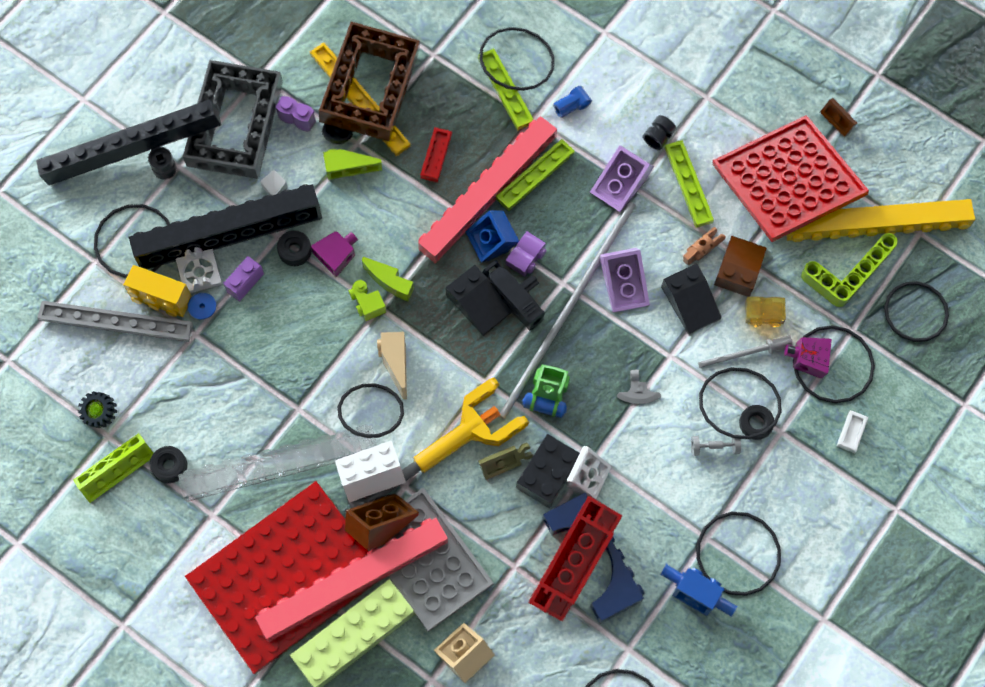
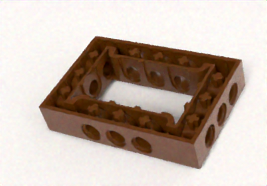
[319,21,420,142]

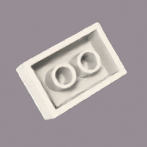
[335,441,406,503]

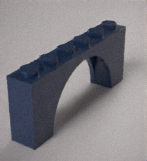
[542,493,645,624]

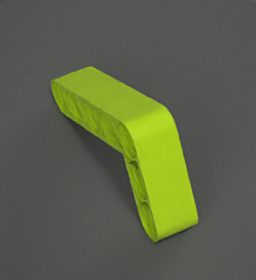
[801,233,898,307]

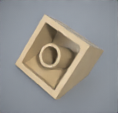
[434,623,495,683]

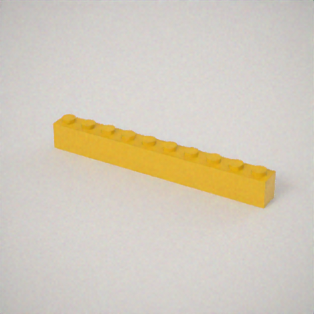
[786,199,975,242]

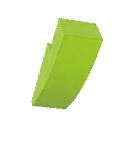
[362,257,414,302]

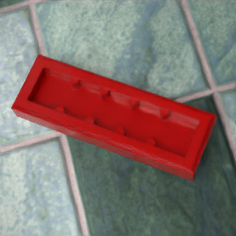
[420,127,452,182]

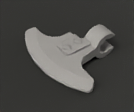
[617,370,661,404]

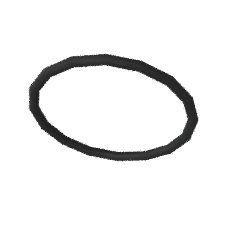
[884,281,949,342]
[337,383,404,438]

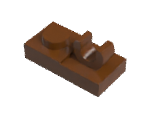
[820,98,858,137]

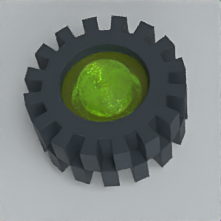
[78,391,117,428]

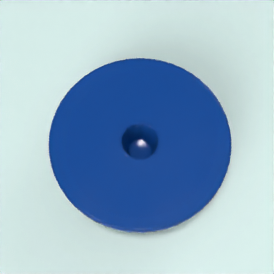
[188,293,216,320]

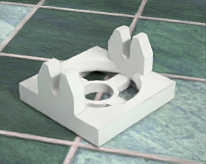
[176,247,222,293]
[566,446,612,499]

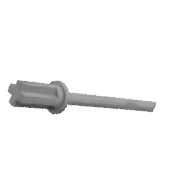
[698,335,793,368]

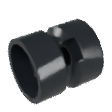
[643,115,677,150]
[148,147,177,180]

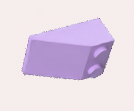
[590,145,654,212]
[600,248,650,312]

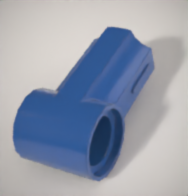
[553,86,592,118]

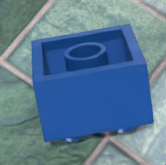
[465,210,519,263]

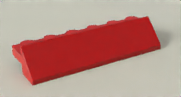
[528,496,623,622]

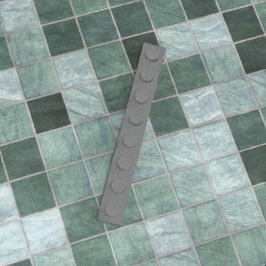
[37,301,193,342]

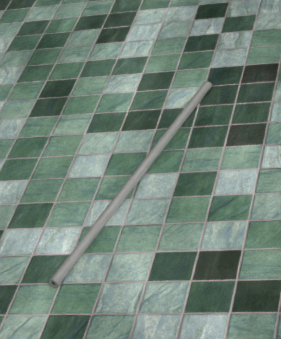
[499,202,636,420]

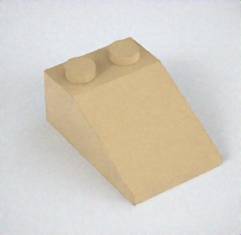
[377,332,407,399]

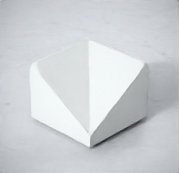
[260,170,288,195]

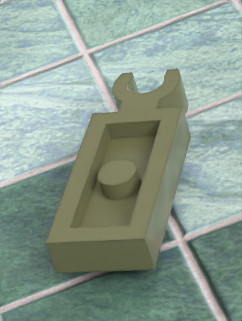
[478,443,533,480]

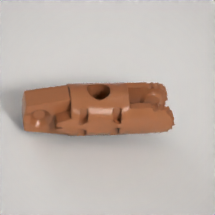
[683,227,726,266]

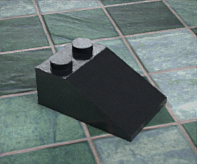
[661,263,722,335]
[446,265,512,336]

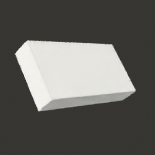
[837,410,869,454]

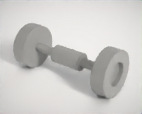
[691,434,741,456]

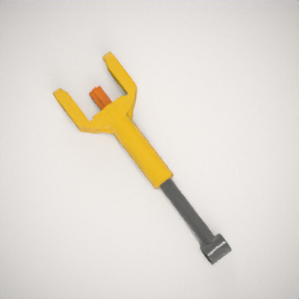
[348,377,530,508]

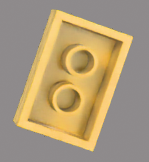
[123,265,192,317]

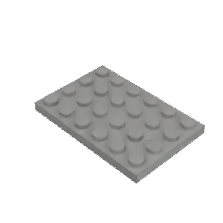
[369,488,494,632]

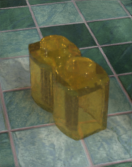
[745,297,786,327]

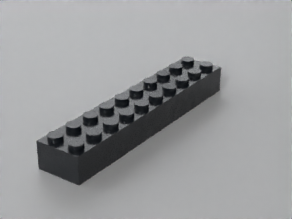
[128,184,322,270]

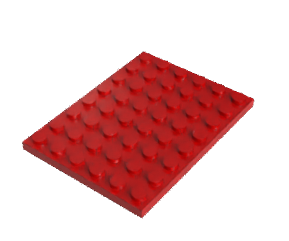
[184,481,379,675]

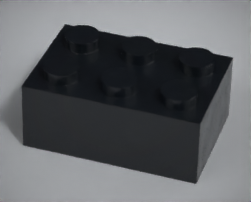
[516,434,580,509]

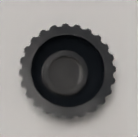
[322,124,353,145]

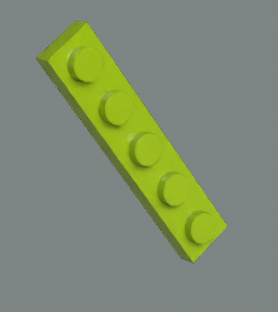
[478,48,534,130]
[496,139,575,211]
[665,140,714,228]

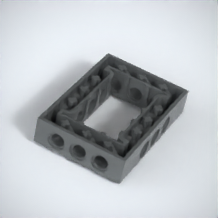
[183,60,283,179]

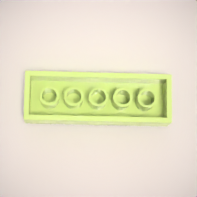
[290,579,415,687]

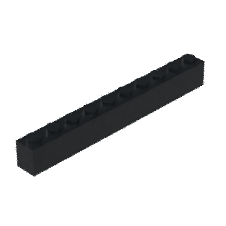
[36,99,221,185]

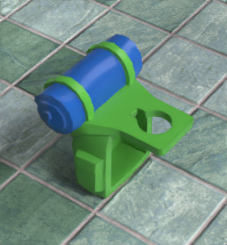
[522,364,570,418]

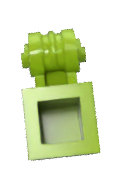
[348,280,387,321]

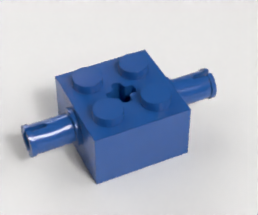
[660,564,738,617]

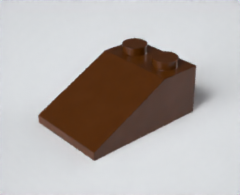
[714,235,767,298]
[345,493,419,550]

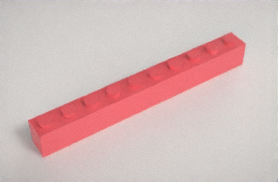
[418,116,557,264]
[255,518,448,642]

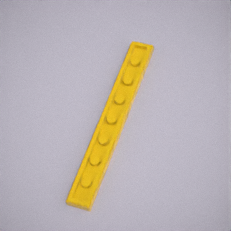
[310,42,411,156]

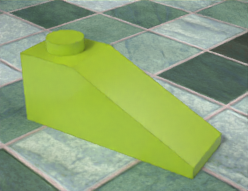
[323,149,382,180]

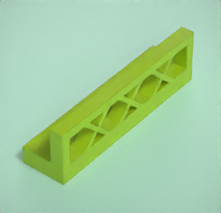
[73,433,153,503]

